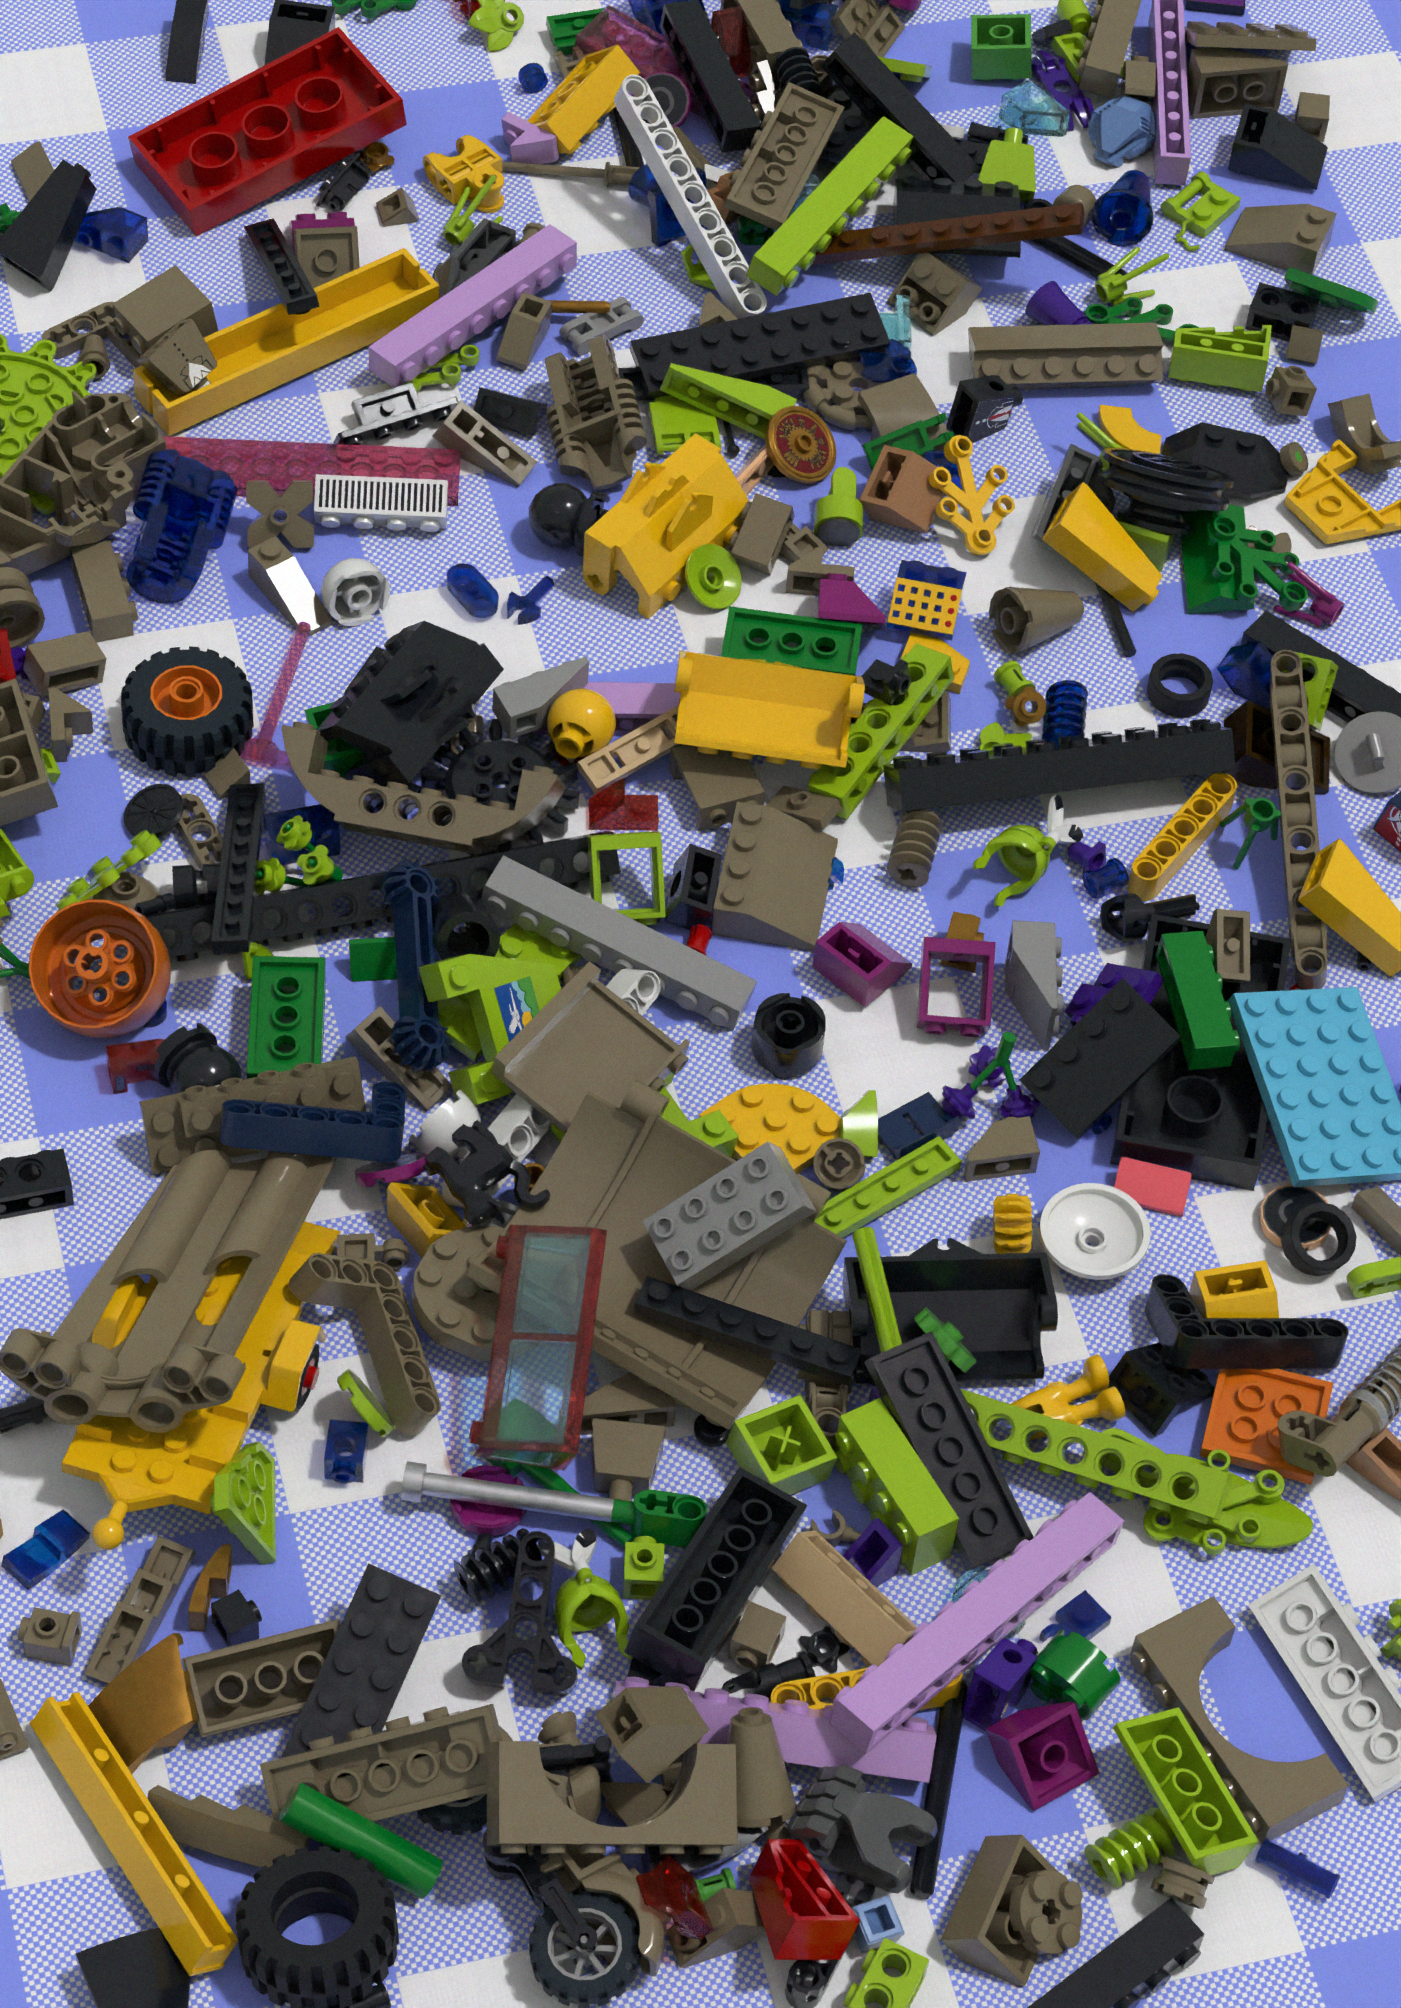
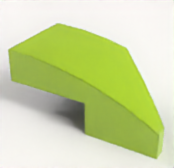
[839,1090,878,1157]

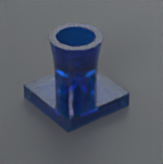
[628,164,707,247]

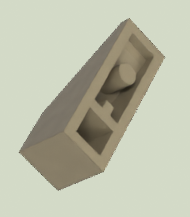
[432,400,537,487]
[248,536,332,639]
[345,1006,452,1111]
[559,1372,676,1437]

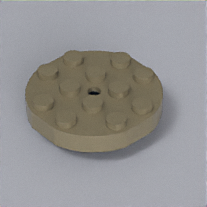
[411,1226,552,1362]

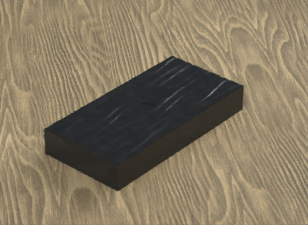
[1110,914,1291,1191]

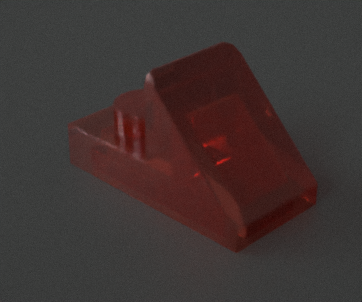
[588,779,659,831]

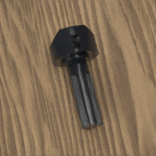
[1100,893,1200,943]

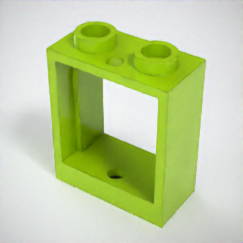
[587,831,666,925]

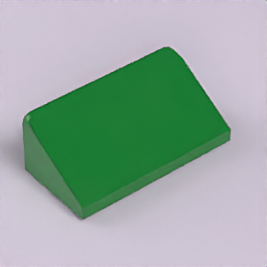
[349,937,397,982]

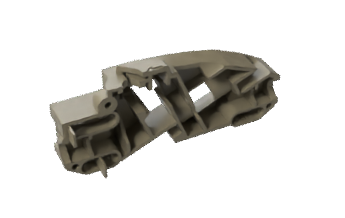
[0,391,168,576]

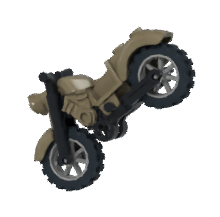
[416,1711,671,2008]

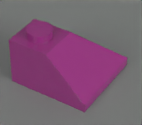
[816,573,886,625]
[986,1701,1100,1810]

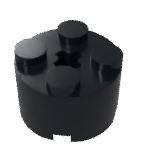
[751,993,826,1080]

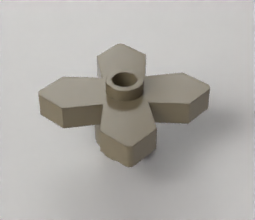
[246,480,314,548]

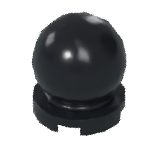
[529,483,610,556]
[149,1023,242,1094]

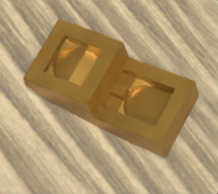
[188,1544,233,1632]

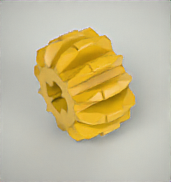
[993,1194,1032,1254]

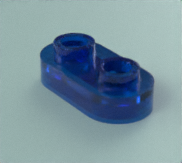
[447,563,499,618]

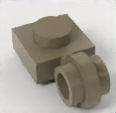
[337,1233,409,1270]

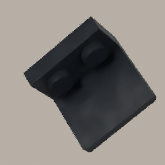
[1109,1342,1215,1436]

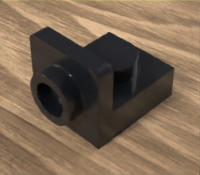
[861,659,911,705]

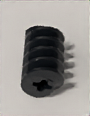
[774,47,822,96]
[454,1528,542,1605]

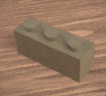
[70,540,138,642]

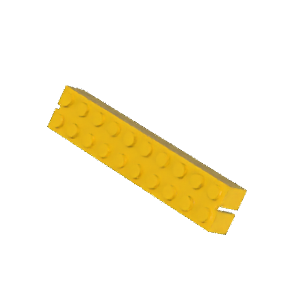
[133,248,439,436]

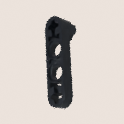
[785,1872,876,2008]

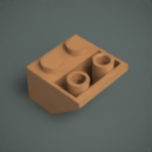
[859,445,952,533]

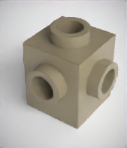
[1265,366,1317,416]

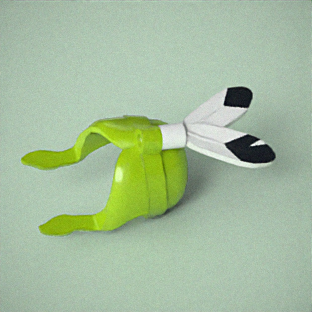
[973,794,1083,907]
[538,1529,633,1670]

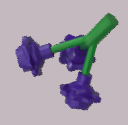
[942,1032,1040,1119]

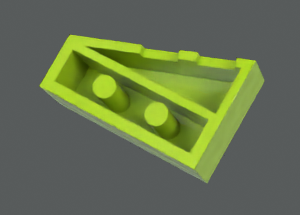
[1168,325,1272,392]

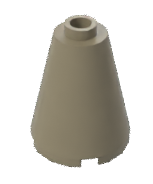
[989,587,1084,653]
[726,1707,796,1828]

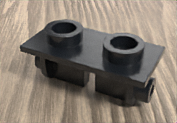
[316,152,371,211]

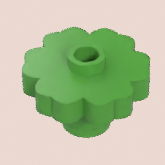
[914,1307,977,1373]

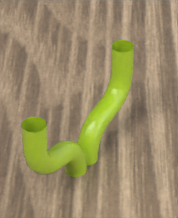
[1176,217,1200,251]

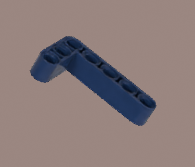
[219,1082,405,1162]

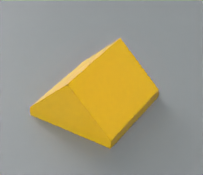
[387,1182,468,1258]

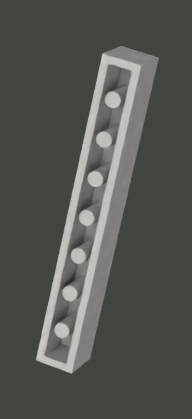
[480,855,757,1031]

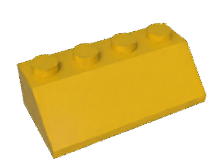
[526,44,640,155]

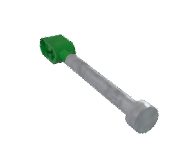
[401,1461,707,1548]

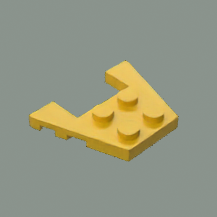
[1284,439,1401,544]

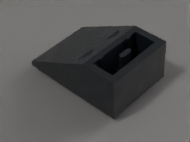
[1228,103,1328,190]

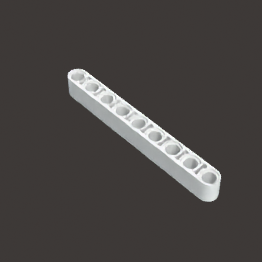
[614,75,767,319]
[442,969,661,1208]

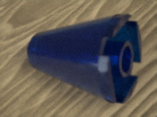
[1092,170,1153,247]

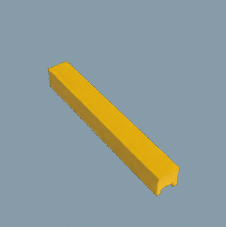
[30,1692,238,1976]

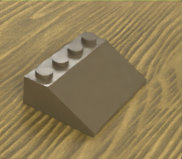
[712,801,838,951]

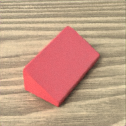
[1114,1157,1192,1217]

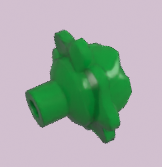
[0,202,22,234]

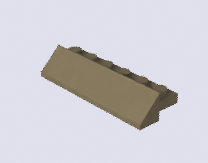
[968,323,1164,390]

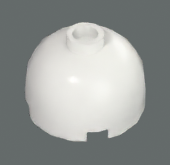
[321,558,390,626]
[408,1090,481,1159]

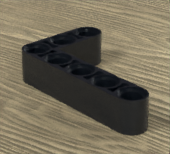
[1144,1274,1349,1369]

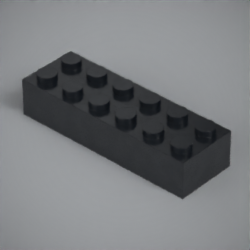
[624,1467,807,1691]

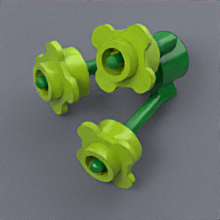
[256,815,343,894]

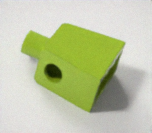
[978,128,1036,203]

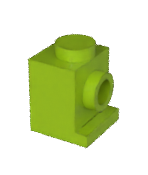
[622,1536,665,1600]

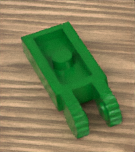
[861,412,955,471]

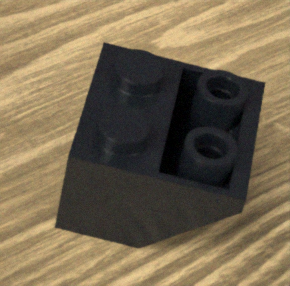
[265,0,335,65]

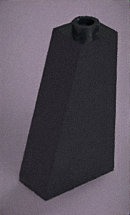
[0,160,97,292]

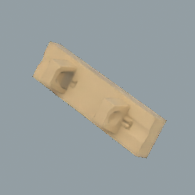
[577,705,684,794]

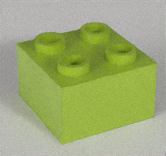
[726,1395,838,1495]

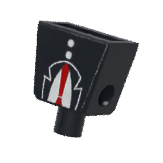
[946,375,1023,444]

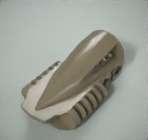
[545,334,647,491]

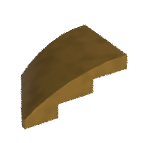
[88,1633,198,1774]

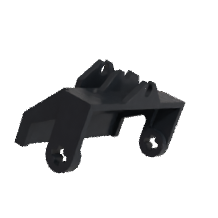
[316,621,504,787]
[842,1238,1058,1384]

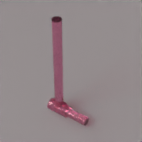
[241,621,311,767]

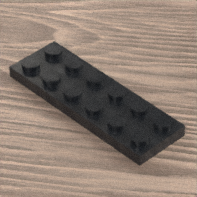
[864,1332,1034,1572]
[281,1563,442,1758]

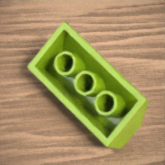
[1113,1707,1259,1875]

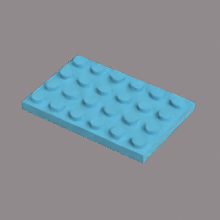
[1228,987,1401,1187]

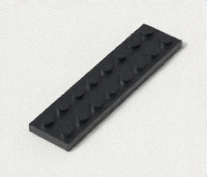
[629,293,891,399]

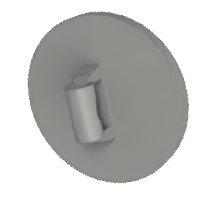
[1334,711,1401,795]

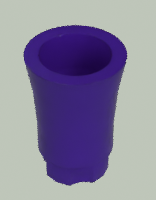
[1025,281,1092,325]

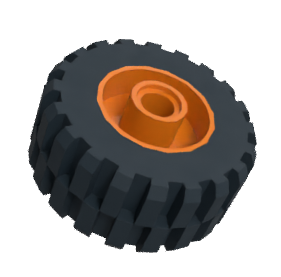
[121,646,254,777]

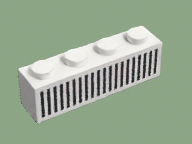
[314,474,448,532]

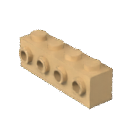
[772,1530,918,1667]

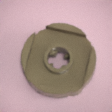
[1009,1870,1082,1955]

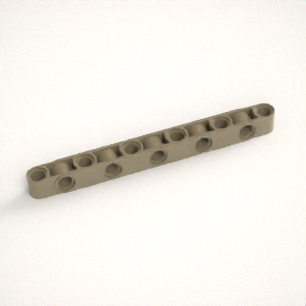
[1270,650,1328,990]

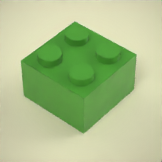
[971,14,1031,81]

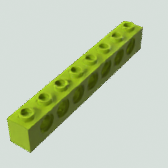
[961,1389,1232,1524]

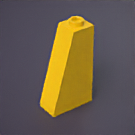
[1042,482,1162,612]
[1298,839,1401,977]

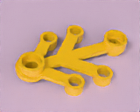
[928,435,1015,555]

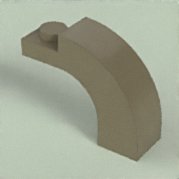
[1328,393,1401,474]

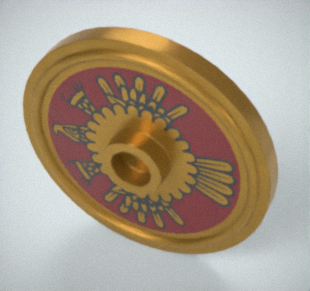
[765,406,836,484]

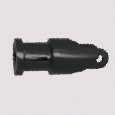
[722,1651,816,1702]

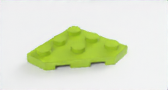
[210,1441,276,1565]

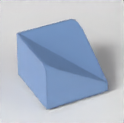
[851,1895,905,1953]

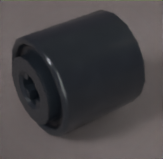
[432,894,500,960]

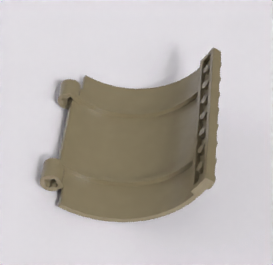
[465,1080,847,1430]

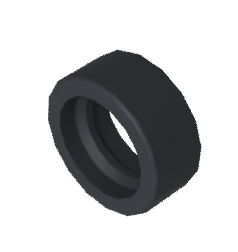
[1147,653,1213,717]
[1281,1202,1357,1276]

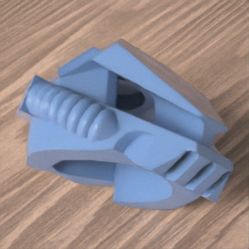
[1088,95,1156,167]

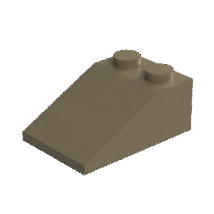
[1187,47,1288,119]
[1224,204,1337,275]

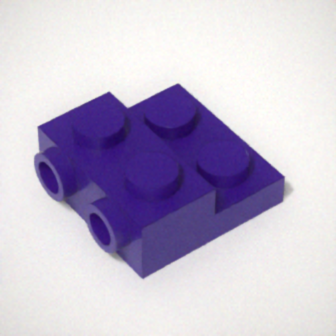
[1065,963,1164,1026]

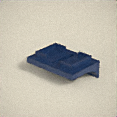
[878,1092,959,1160]

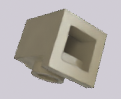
[18,1607,82,1666]

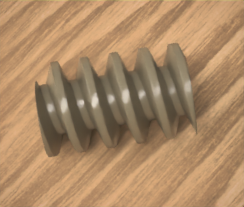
[887,809,943,888]

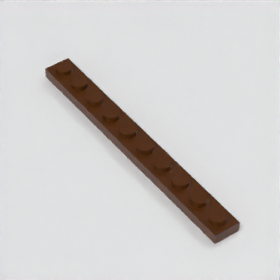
[812,203,1085,265]

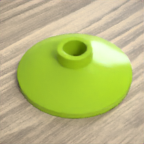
[685,544,742,609]

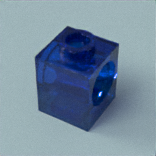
[324,1419,369,1484]

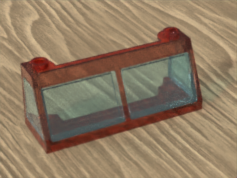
[469,1225,607,1471]

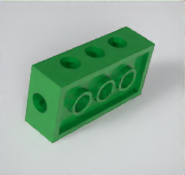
[721,606,863,676]
[247,956,326,1079]

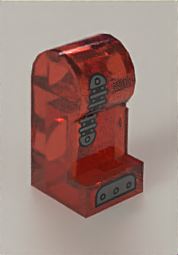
[106,1039,164,1094]

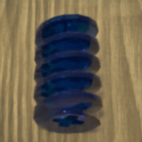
[1041,680,1088,743]

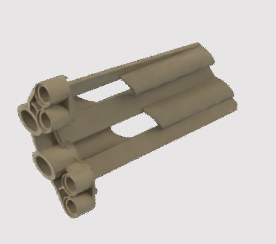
[0,1150,337,1433]

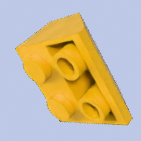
[1189,1260,1279,1318]

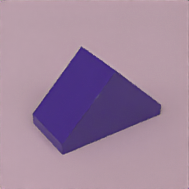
[843,1518,903,1588]

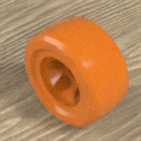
[29,899,171,1038]

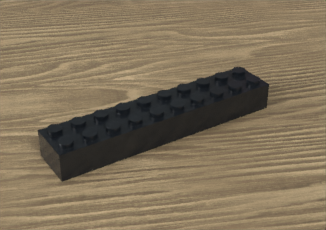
[883,719,1236,812]

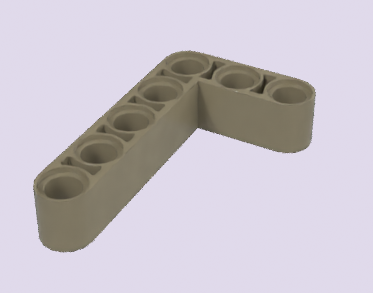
[289,1253,441,1436]

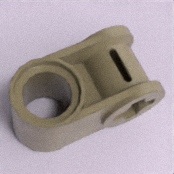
[805,1382,848,1450]

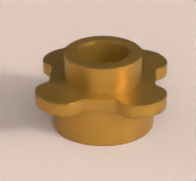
[358,142,394,172]

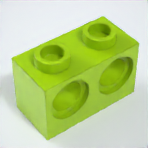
[1283,652,1338,731]
[843,1937,930,2008]

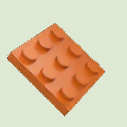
[1199,1369,1333,1485]

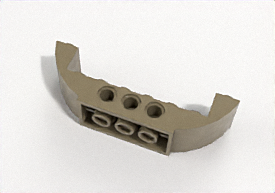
[282,722,566,855]

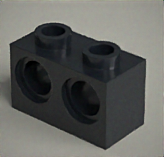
[1245,282,1320,342]

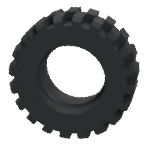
[235,1846,399,2008]

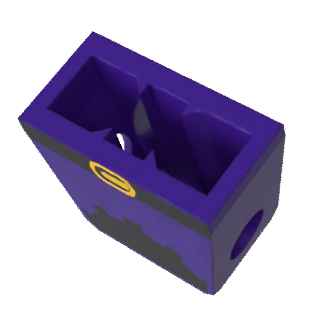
[963,1639,1038,1731]

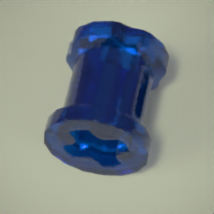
[1082,858,1129,900]

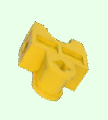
[423,135,504,213]

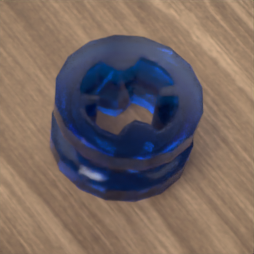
[518,63,548,94]

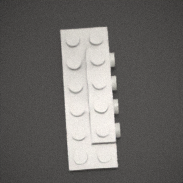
[1248,1564,1401,1803]

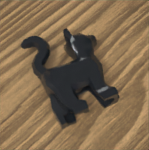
[423,1120,551,1227]

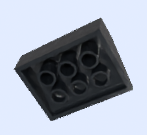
[893,176,1021,258]

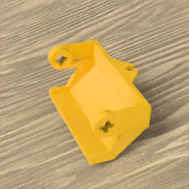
[583,433,750,619]
[674,650,865,769]

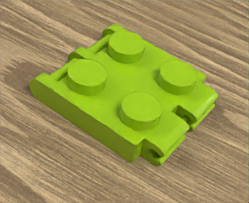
[648,395,721,455]

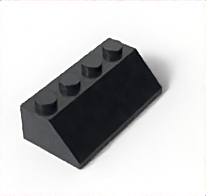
[1019,978,1182,1140]

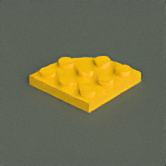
[699,1084,841,1175]

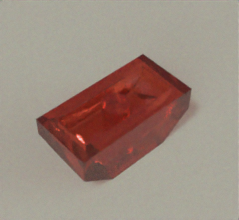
[636,1855,713,1940]

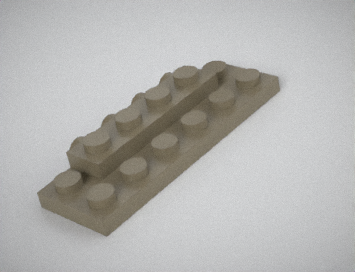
[724,82,845,230]
[139,1056,366,1174]
[260,1704,503,1824]

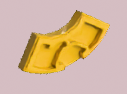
[1098,405,1161,454]

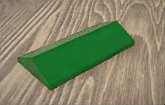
[1181,504,1254,614]

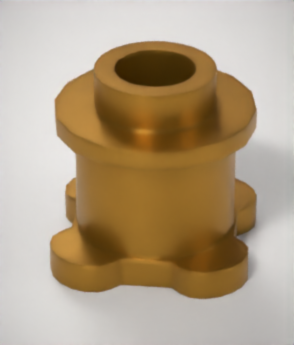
[1005,687,1046,727]

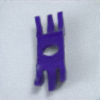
[1031,50,1094,132]

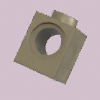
[1295,92,1330,142]
[729,1601,787,1670]

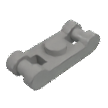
[559,297,644,355]

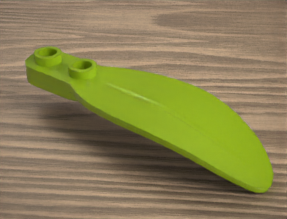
[1102,1428,1313,1548]

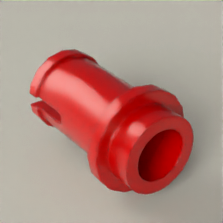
[686,924,712,956]

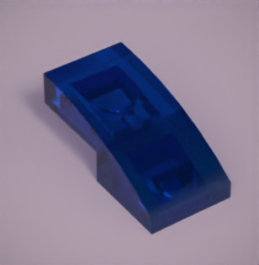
[1,1509,90,1590]

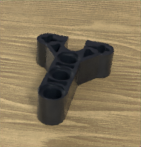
[462,1531,578,1696]

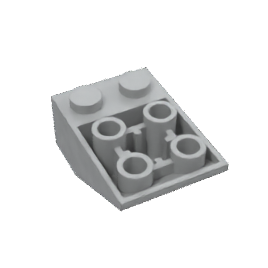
[1005,920,1063,1051]

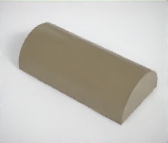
[182,1619,340,1738]

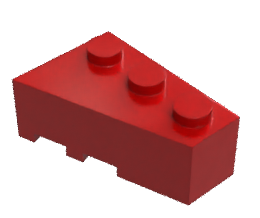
[749,1839,860,1961]

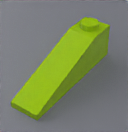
[660,363,797,439]

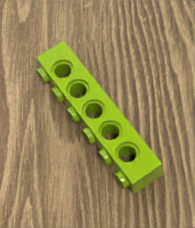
[808,643,954,820]

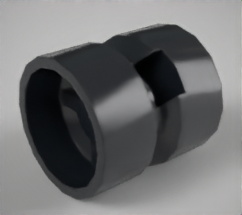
[172,864,220,910]

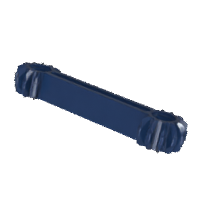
[380,860,453,1073]

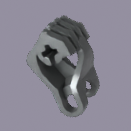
[787,1764,938,1894]

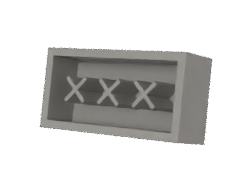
[642,1141,817,1291]

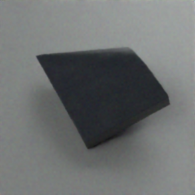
[75,1927,191,2008]

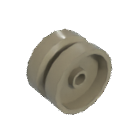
[0,567,45,649]

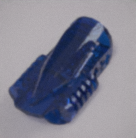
[126,449,238,604]

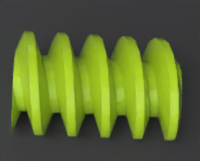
[1084,1806,1174,1889]

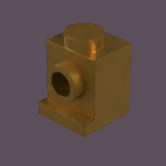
[941,911,985,973]

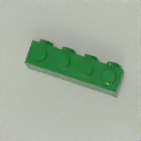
[1155,931,1240,1070]

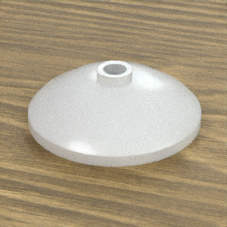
[1039,1183,1151,1280]

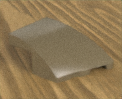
[858,373,951,463]

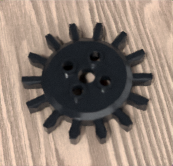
[421,719,580,856]

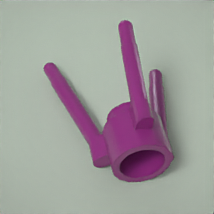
[1273,562,1345,628]

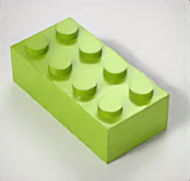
[834,1398,959,1575]

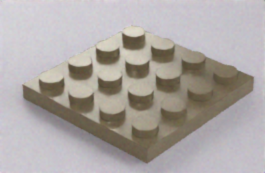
[1185,21,1317,51]

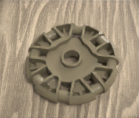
[803,351,912,431]

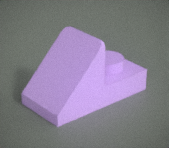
[501,112,559,164]

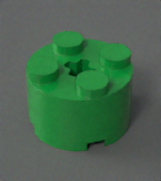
[1029,1629,1121,1722]

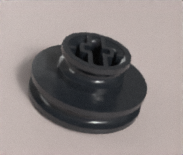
[1097,448,1235,535]

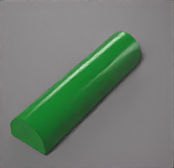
[278,1782,443,1899]

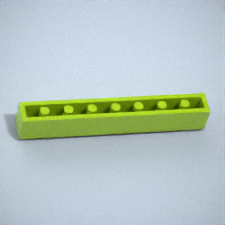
[746,116,913,296]

